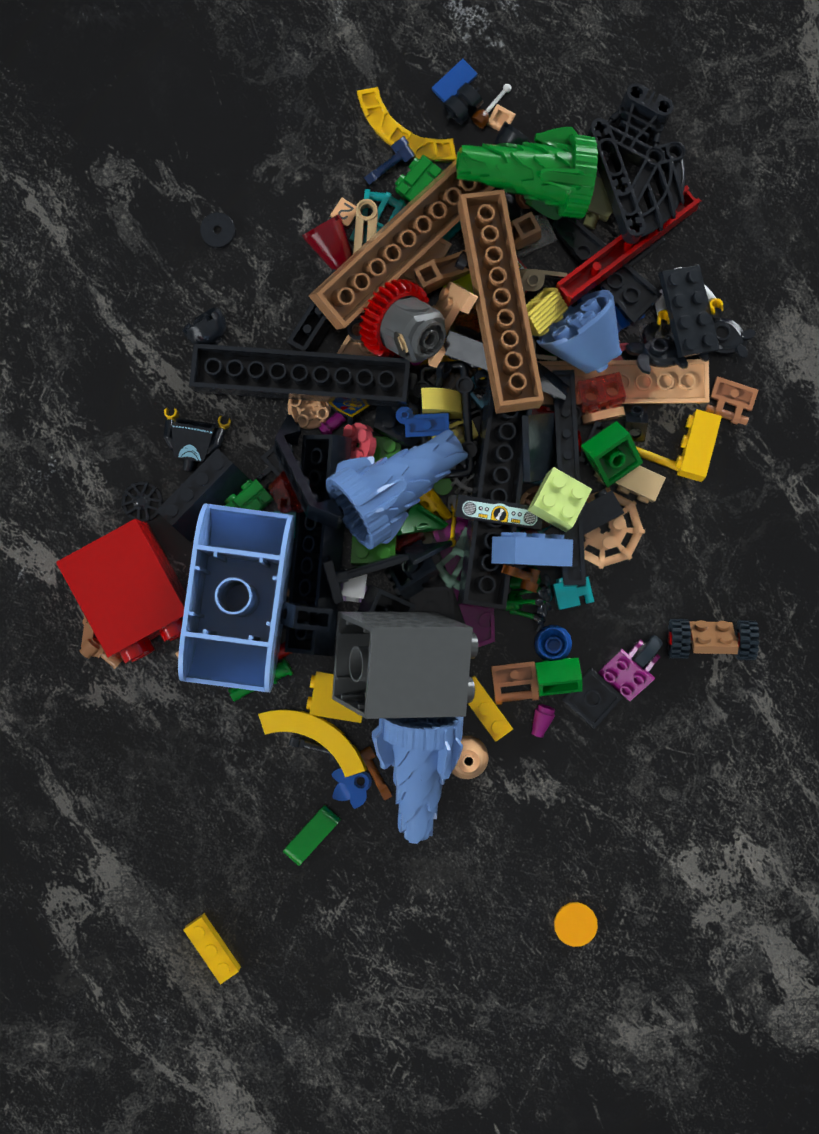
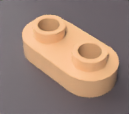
[581,403,626,425]

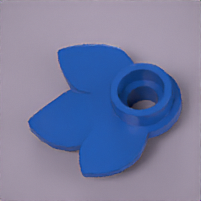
[332,768,372,809]

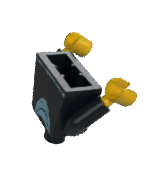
[164,408,231,471]

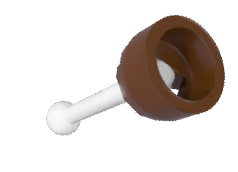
[471,84,511,129]

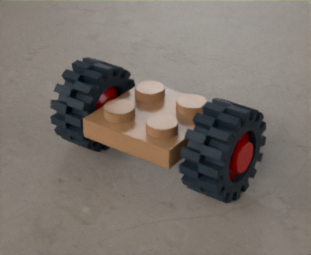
[667,619,759,660]

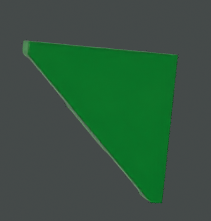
[397,504,448,536]

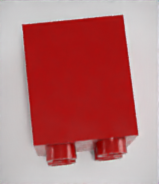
[56,519,186,664]

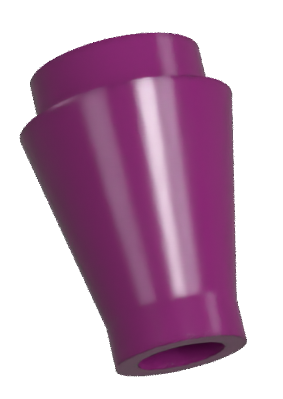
[531,704,555,738]

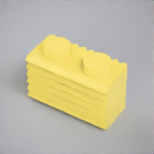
[526,288,568,337]

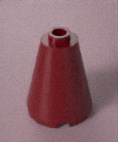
[302,214,353,270]

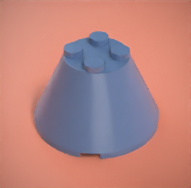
[536,290,622,374]

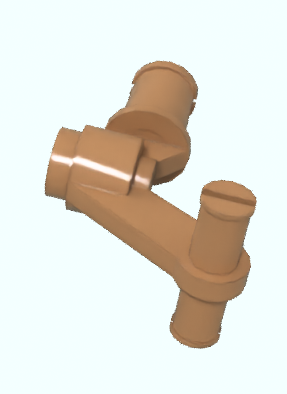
[80,616,123,669]

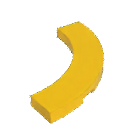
[357,87,456,163]
[258,709,367,777]

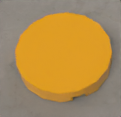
[554,902,598,947]

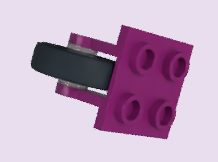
[598,635,663,701]

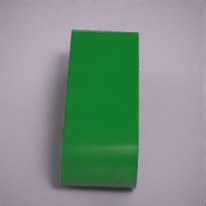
[282,805,341,866]

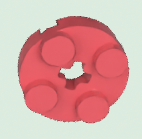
[342,423,377,459]

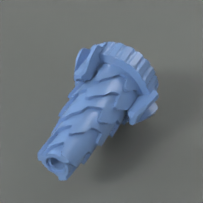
[326,429,468,549]
[372,717,463,844]

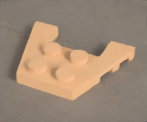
[428,281,478,368]

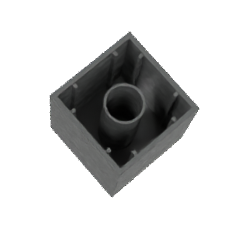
[332,612,478,719]

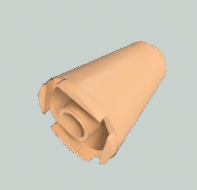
[451,736,489,779]

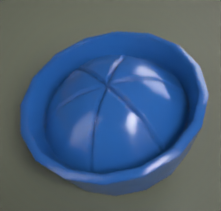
[534,625,572,661]

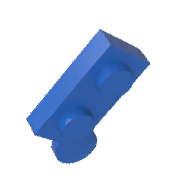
[396,407,449,437]

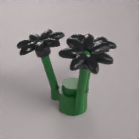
[504,574,554,632]

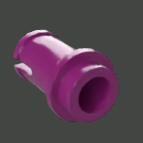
[318,412,346,435]

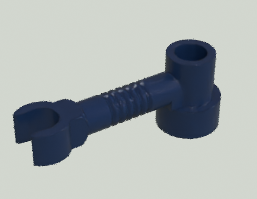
[364,136,415,185]

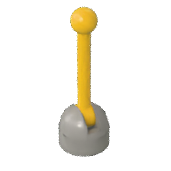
[447,495,457,547]

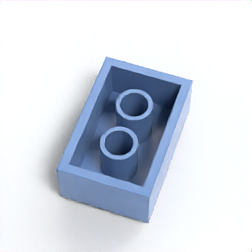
[491,532,573,566]

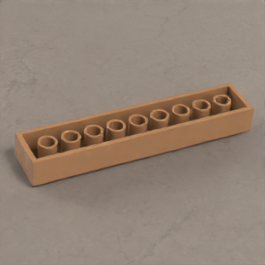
[309,160,495,330]
[457,189,544,414]

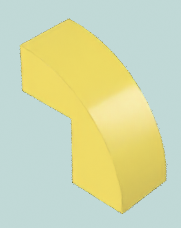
[421,388,463,419]

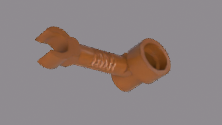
[501,564,540,592]
[359,746,392,800]

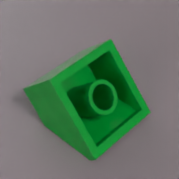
[581,421,643,487]

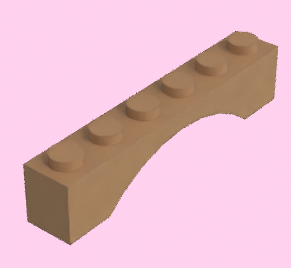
[414,211,542,294]

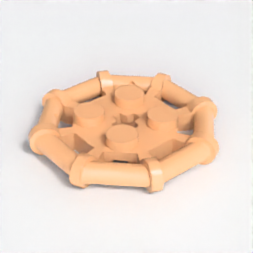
[584,487,645,569]

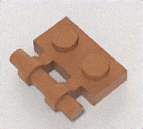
[705,376,758,425]

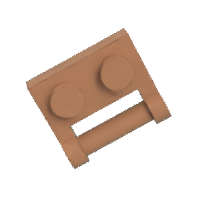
[491,661,539,705]

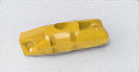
[419,488,452,520]

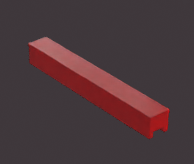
[556,185,701,307]

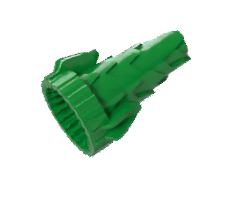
[456,127,598,220]

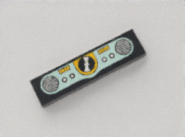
[454,494,543,530]

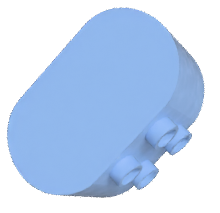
[178,503,295,693]

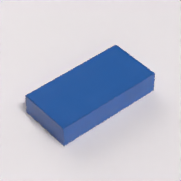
[432,59,478,103]

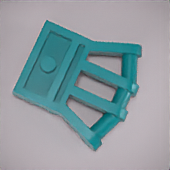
[349,189,406,244]

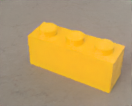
[675,409,722,482]
[468,675,513,742]
[183,913,241,985]

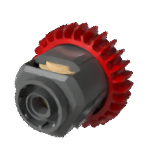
[359,278,446,363]

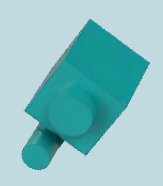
[552,576,594,610]

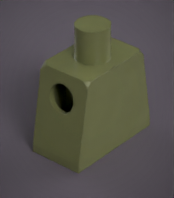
[583,176,623,230]

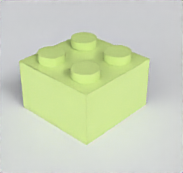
[527,467,592,532]

